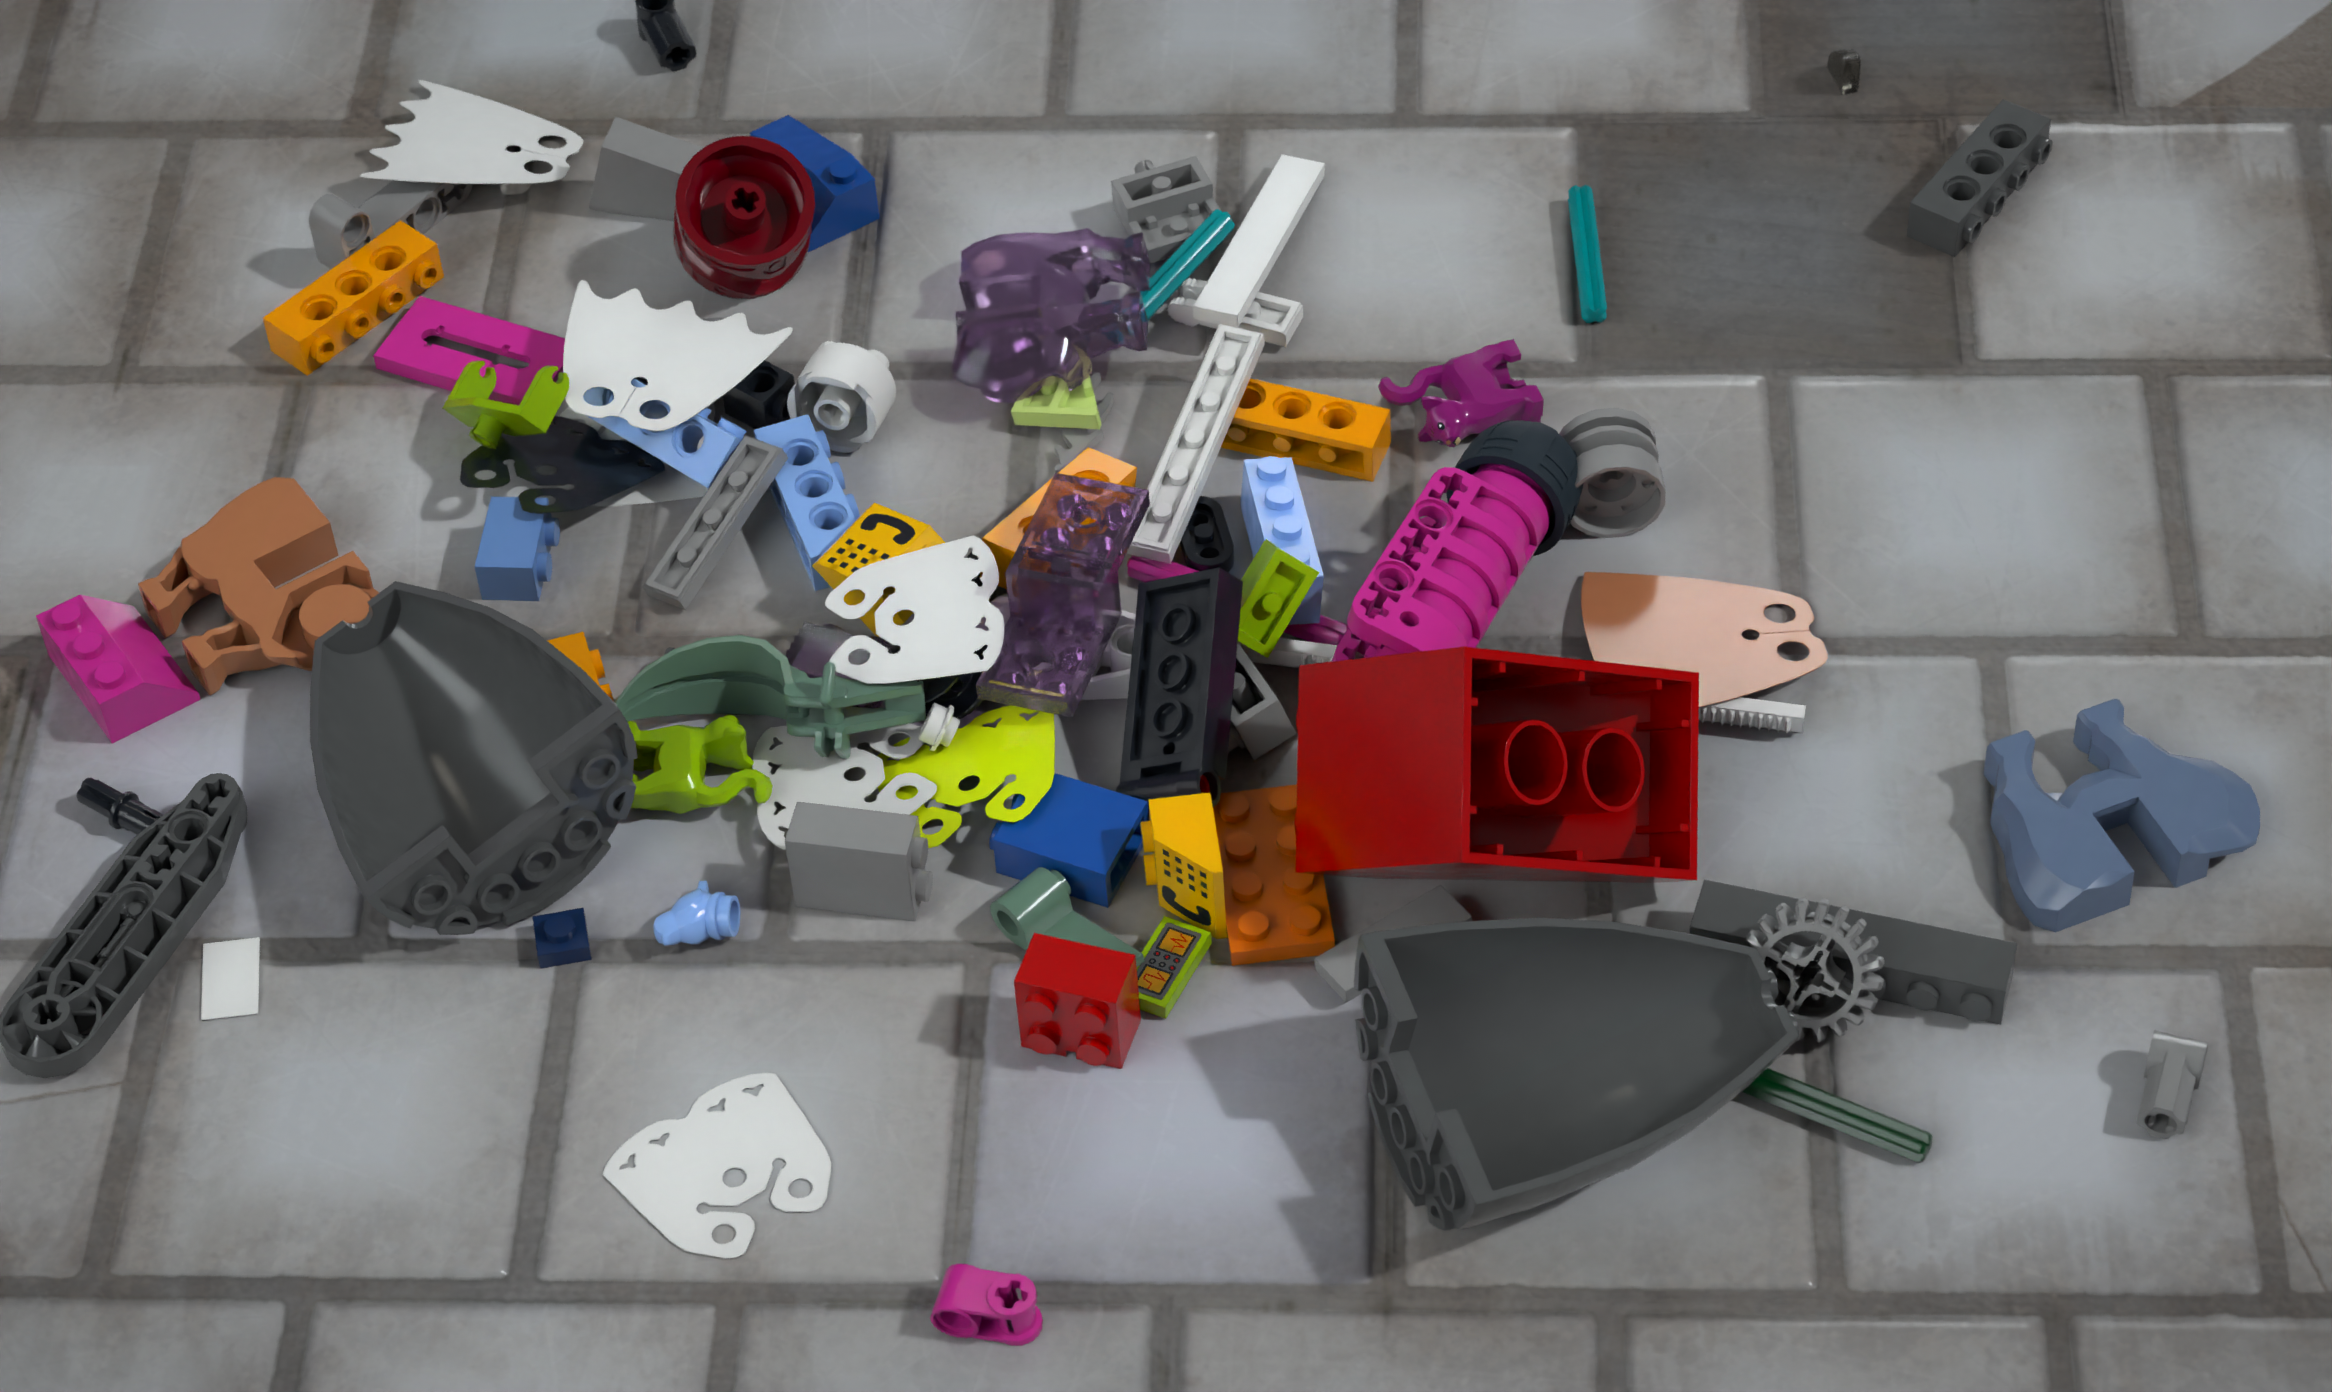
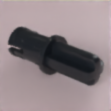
[77,778,164,835]

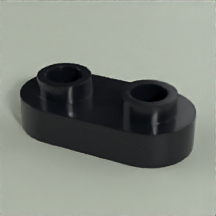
[1180,496,1234,572]

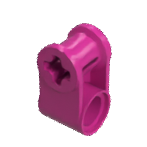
[930,1264,1043,1346]

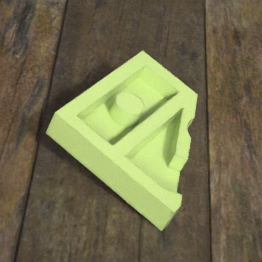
[1011,347,1102,429]

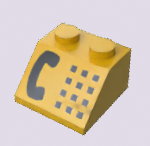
[812,503,945,638]
[1140,792,1227,939]

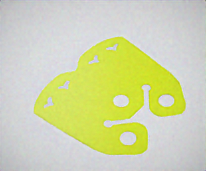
[877,702,1055,848]

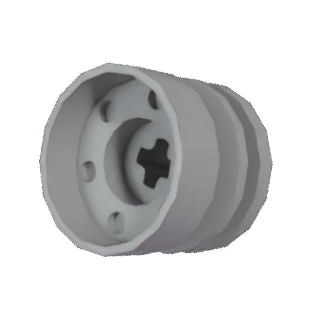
[1559,408,1666,538]

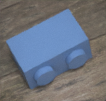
[475,496,560,601]

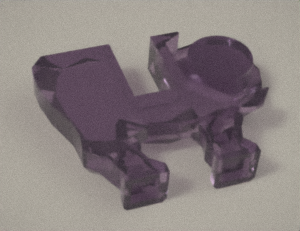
[952,228,1150,403]

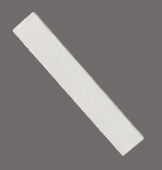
[1193,154,1325,328]
[1123,324,1265,564]

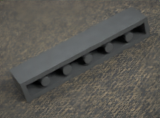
[1689,879,2017,1025]

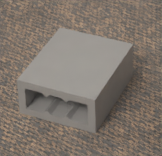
[785,801,933,921]

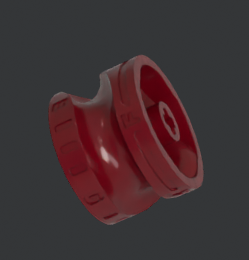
[673,136,815,299]

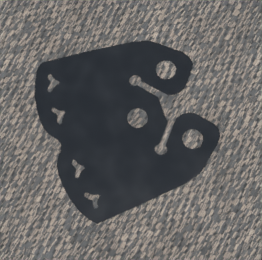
[460,416,665,514]

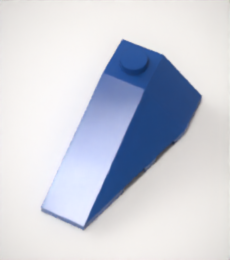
[750,115,880,252]

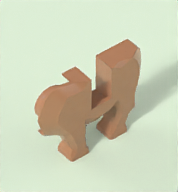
[138,477,379,695]

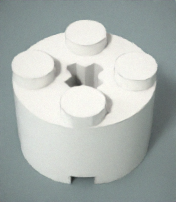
[787,341,896,453]

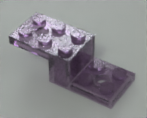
[976,473,1150,717]

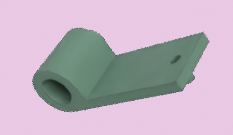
[990,867,1145,967]

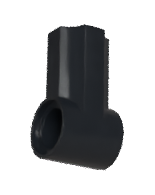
[635,0,696,72]

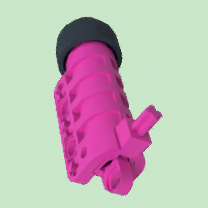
[1331,420,1583,662]

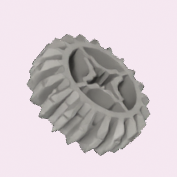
[1746,898,1885,1042]

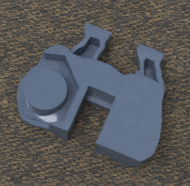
[1983,698,2260,932]

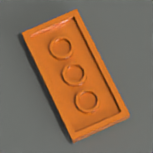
[1213,784,1335,966]

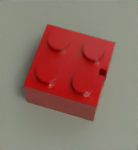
[1014,933,1141,1069]

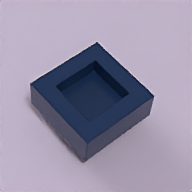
[532,908,592,969]

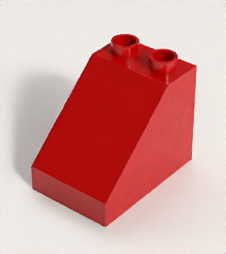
[1294,646,1699,883]

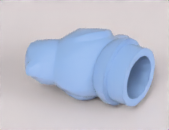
[653,880,740,946]

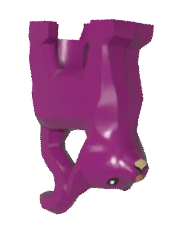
[1378,339,1544,447]

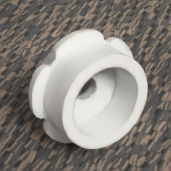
[918,703,960,751]

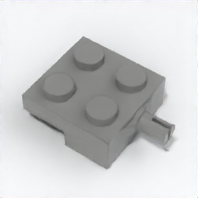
[1111,156,1231,265]

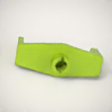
[442,361,569,449]

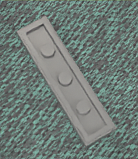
[642,435,788,610]

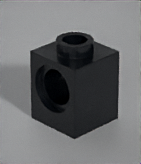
[722,360,795,429]

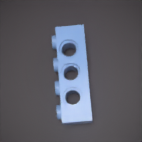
[583,377,747,489]
[753,414,860,591]

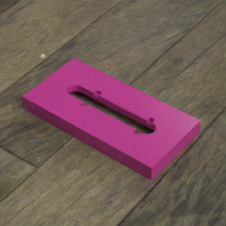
[373,296,565,405]

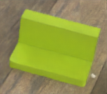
[1238,539,1319,658]

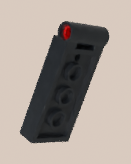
[1116,568,1243,818]

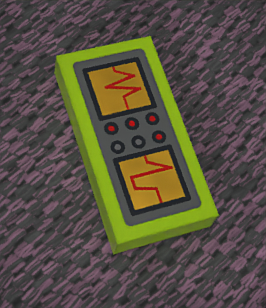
[1137,916,1212,1019]

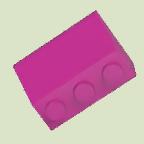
[36,594,201,744]

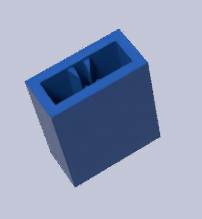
[989,773,1149,908]

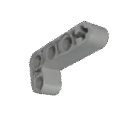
[309,180,473,269]

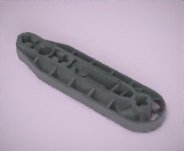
[0,773,247,1078]

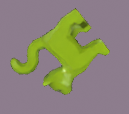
[627,714,773,814]

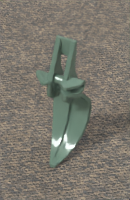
[614,635,926,759]

